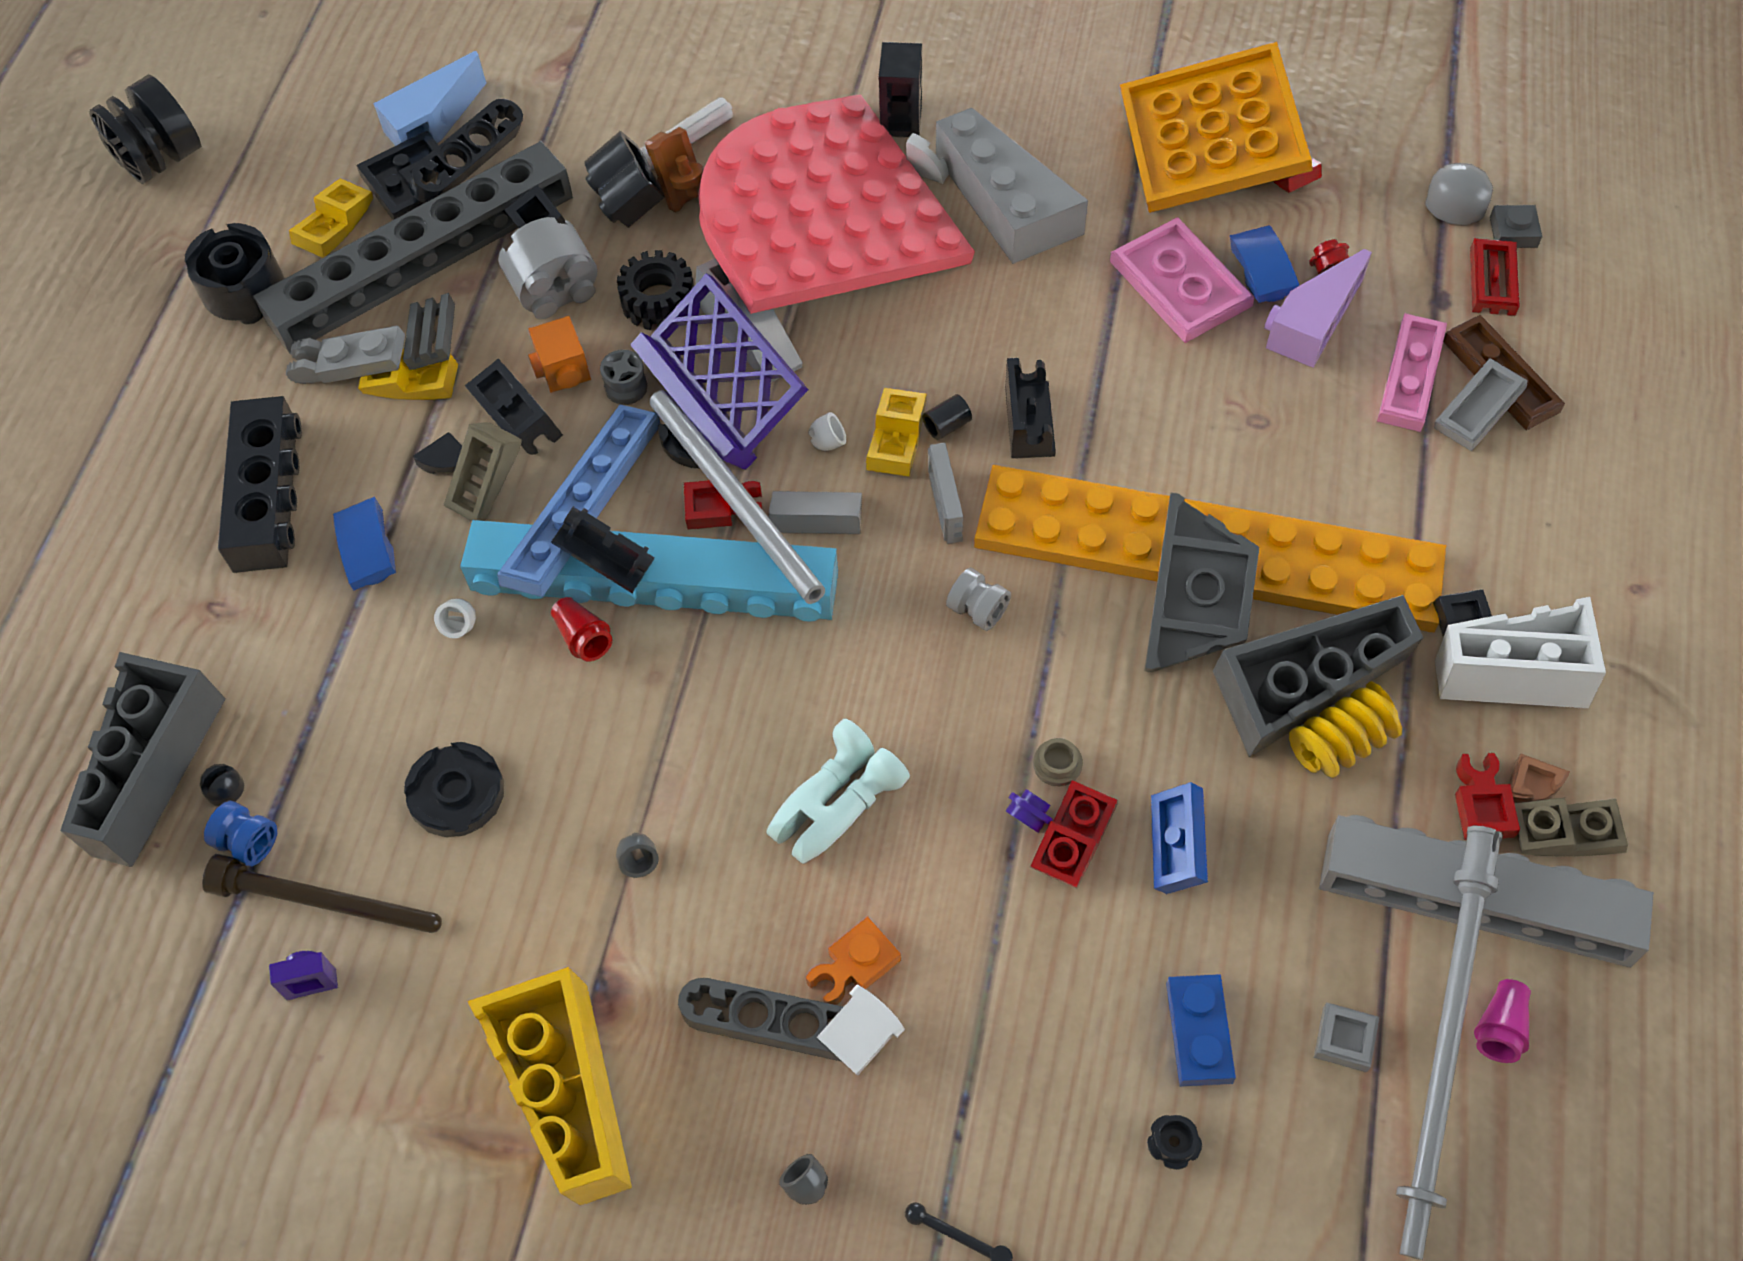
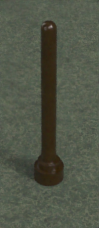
[202,854,442,933]

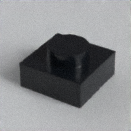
[1433,589,1492,638]

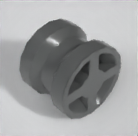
[600,350,648,405]

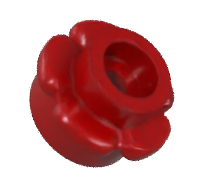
[1309,239,1350,274]

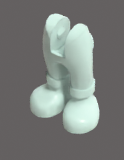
[766,719,910,864]

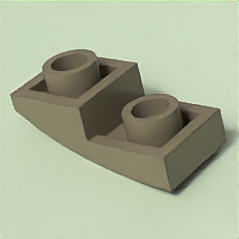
[1515,797,1628,856]

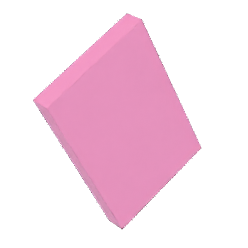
[1110,217,1255,343]

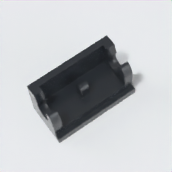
[465,358,563,455]
[1005,358,1056,459]

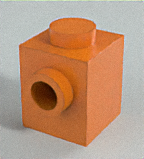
[528,316,591,393]

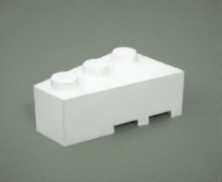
[1435,597,1606,708]

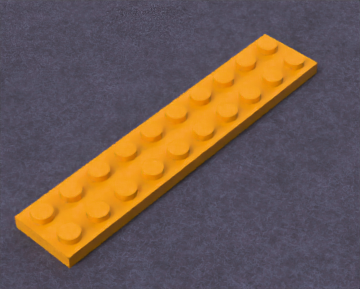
[974,465,1446,633]

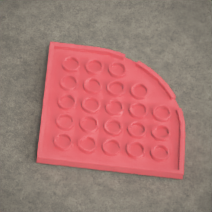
[698,94,975,314]

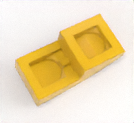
[289,178,373,258]
[358,349,458,400]
[866,387,927,477]

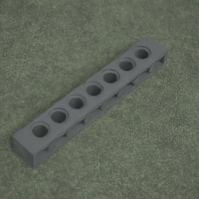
[253,141,573,354]

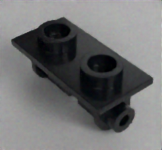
[551,506,655,593]

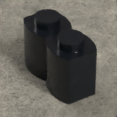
[584,131,665,228]

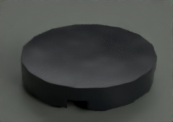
[404,742,504,837]

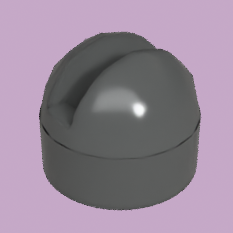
[616,833,659,878]
[779,1154,828,1205]

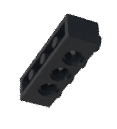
[218,396,302,573]

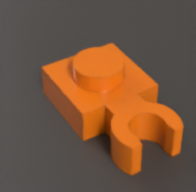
[806,916,901,1005]

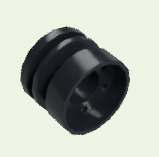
[89,74,202,184]

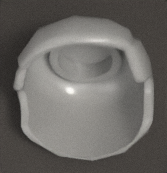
[1425,163,1493,225]

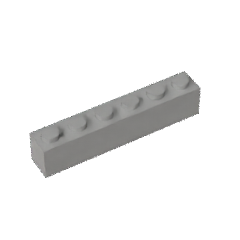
[1319,815,1654,968]

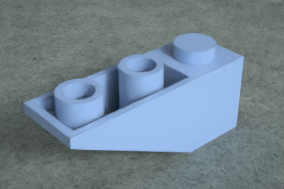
[373,51,486,146]

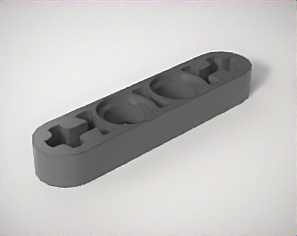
[678,978,843,1062]

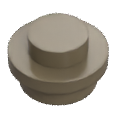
[1033,738,1083,786]

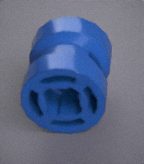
[204,800,278,867]

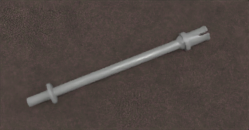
[1396,826,1503,1260]

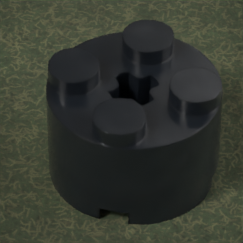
[185,223,285,324]

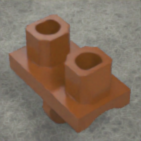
[644,127,704,213]

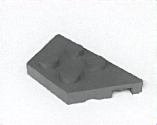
[1144,492,1260,672]

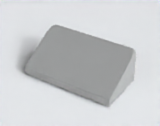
[768,491,862,534]

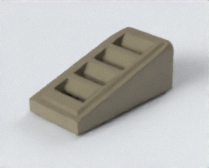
[444,422,522,521]

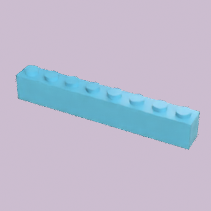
[460,520,838,622]

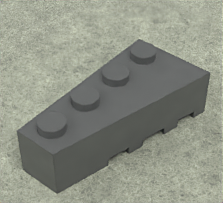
[1213,595,1423,757]
[60,652,226,867]

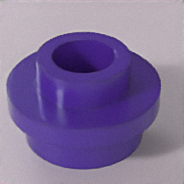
[1005,789,1054,833]

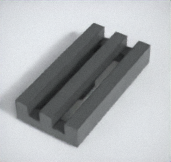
[403,293,455,370]

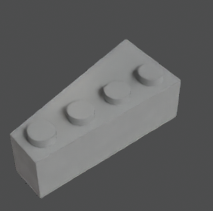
[936,108,1088,264]

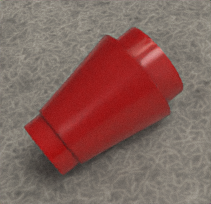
[551,597,613,662]

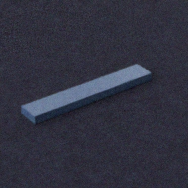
[497,404,660,597]

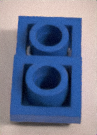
[1230,225,1300,303]
[333,496,396,591]

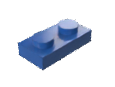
[1151,782,1208,894]
[1166,974,1236,1087]

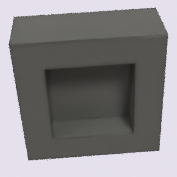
[1490,205,1543,248]

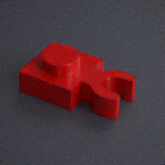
[684,480,763,530]
[1455,753,1520,840]

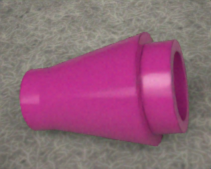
[1474,979,1531,1063]

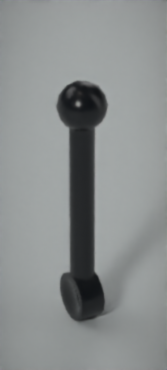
[905,1202,1013,1261]

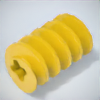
[1289,681,1402,778]

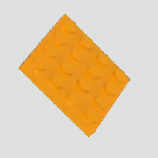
[1120,42,1313,213]

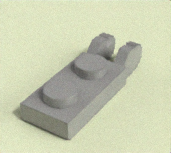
[286,325,405,384]

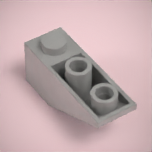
[696,258,803,382]

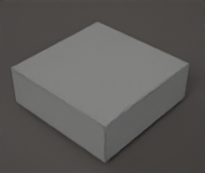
[1314,1002,1379,1072]

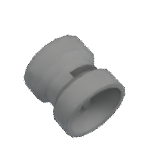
[946,567,1011,631]

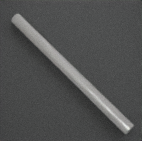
[650,390,825,604]

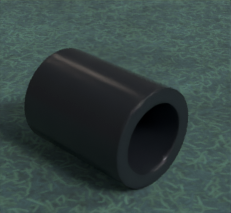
[922,394,972,440]

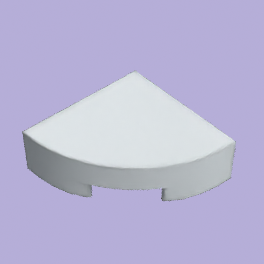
[906,133,949,184]

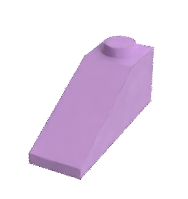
[1264,249,1372,368]

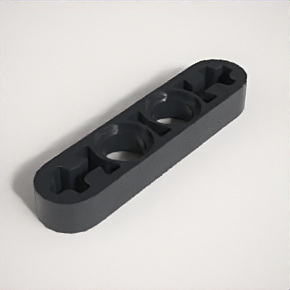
[409,99,523,203]

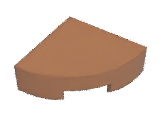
[1509,754,1570,803]

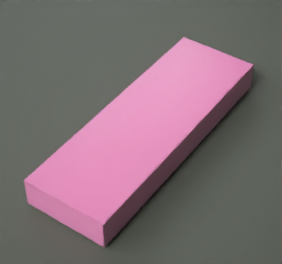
[1377,313,1447,432]

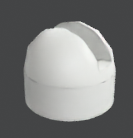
[809,412,846,451]
[434,599,476,638]

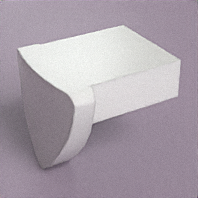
[817,985,905,1075]

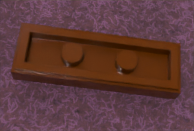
[1443,315,1565,431]

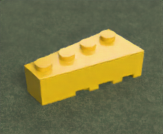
[467,967,632,1206]

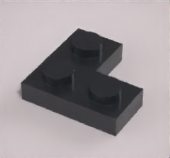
[356,131,448,220]

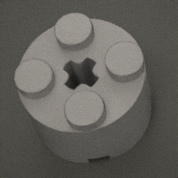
[499,217,597,319]

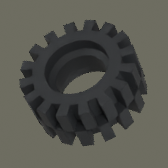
[617,250,694,330]

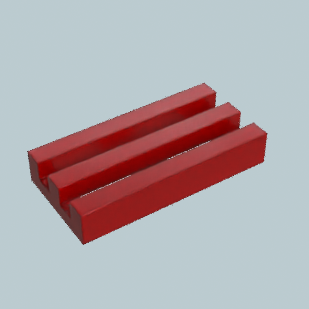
[1470,238,1520,316]

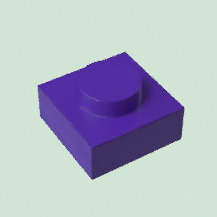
[269,951,338,1000]

